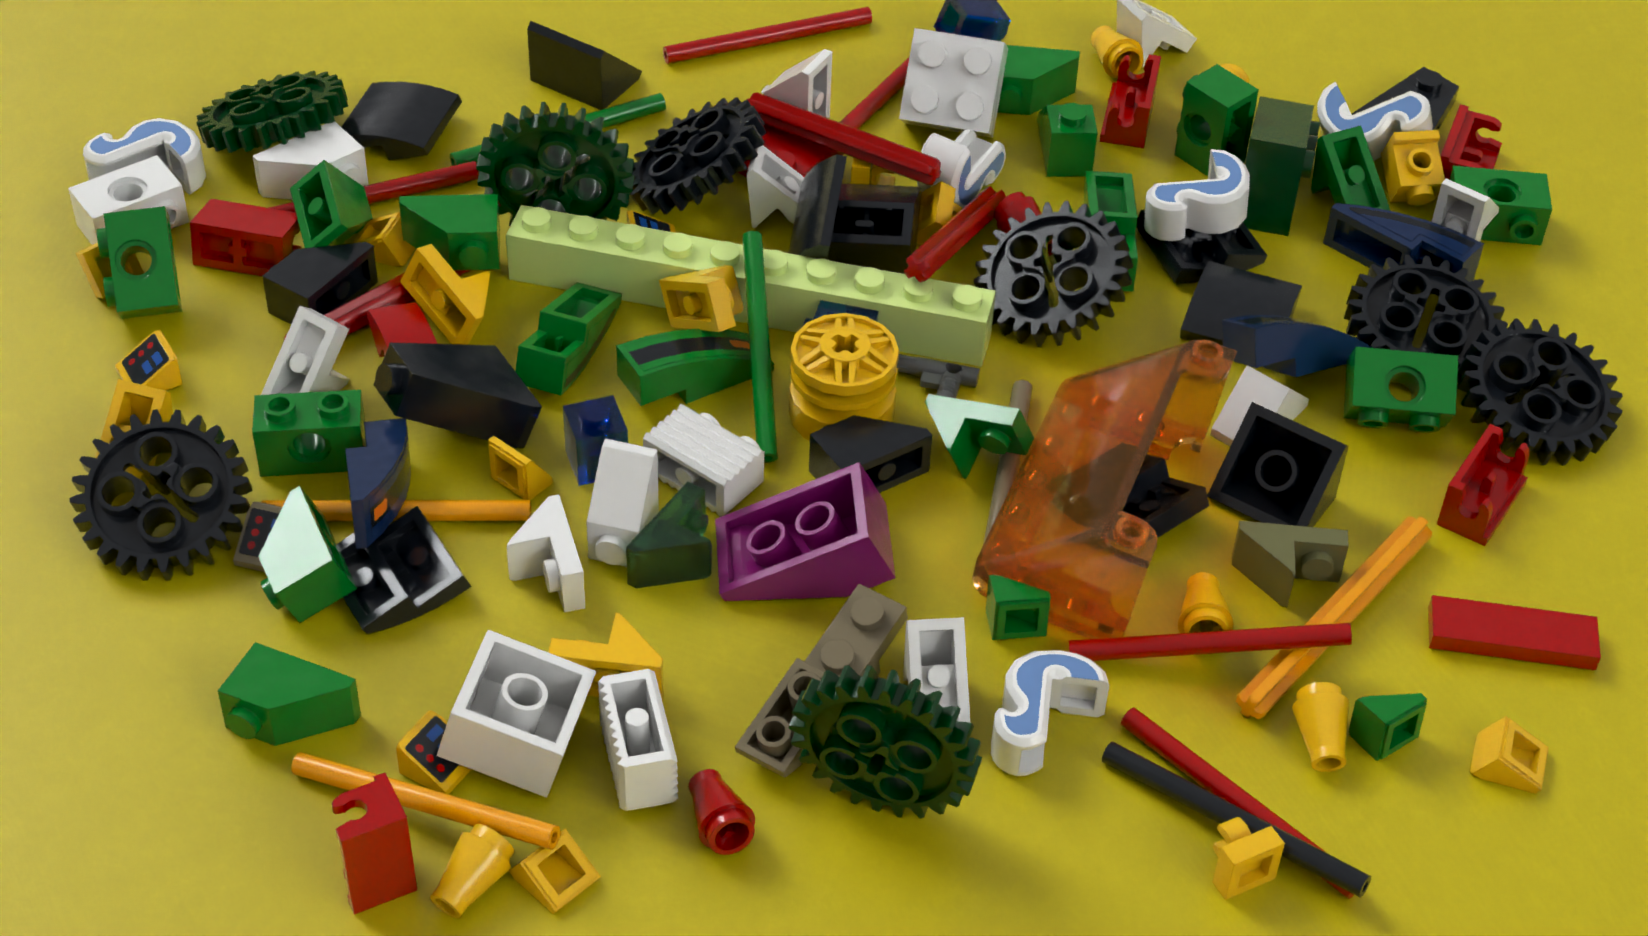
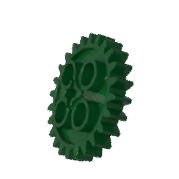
[196,71,348,153]
[476,102,634,226]
[789,665,982,818]

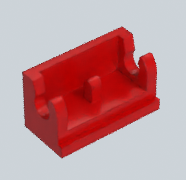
[1100,54,1161,149]
[1440,104,1502,180]
[190,199,302,276]
[1437,424,1530,546]
[332,772,417,915]

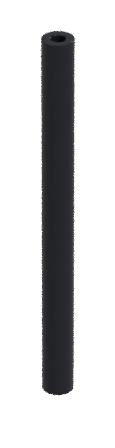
[1102,741,1371,898]

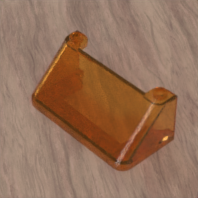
[972,340,1237,639]

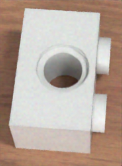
[68,155,189,245]

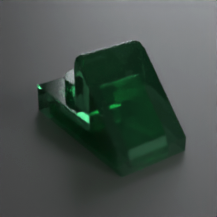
[626,481,712,589]

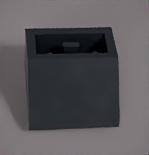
[827,184,922,274]

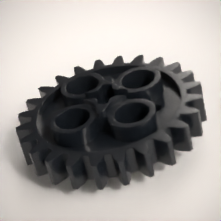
[630,97,767,215]
[973,201,1133,347]
[1344,255,1508,383]
[1457,318,1623,466]
[70,409,253,581]

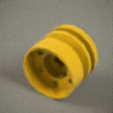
[789,313,899,441]

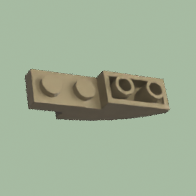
[735,584,908,778]

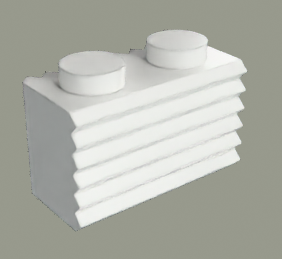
[643,404,765,517]
[598,669,678,811]

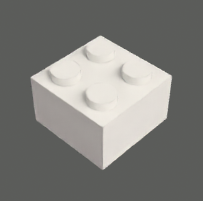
[899,28,1008,138]
[436,630,596,798]

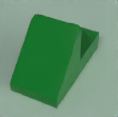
[1311,125,1391,211]
[925,394,1035,479]

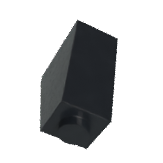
[373,343,542,448]

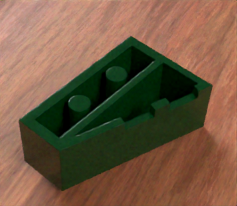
[1243,96,1320,236]

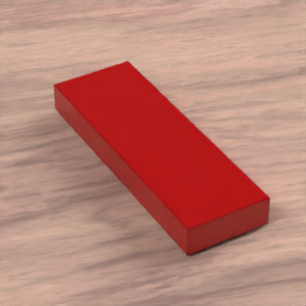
[1428,595,1601,670]

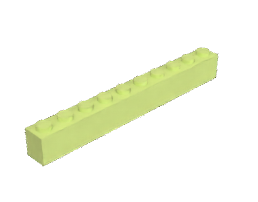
[506,205,996,367]

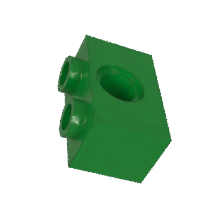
[1174,64,1259,176]
[1450,166,1552,245]
[97,206,182,319]
[1344,347,1458,433]
[252,389,366,477]

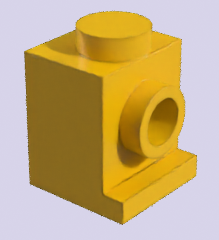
[1381,130,1445,206]

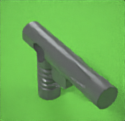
[897,354,980,398]

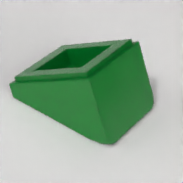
[986,575,1051,640]
[1349,693,1427,761]

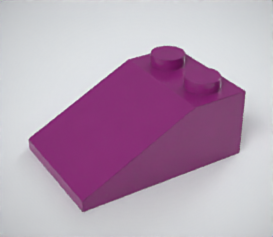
[715,462,896,601]

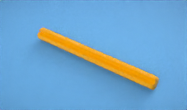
[1236,516,1432,719]

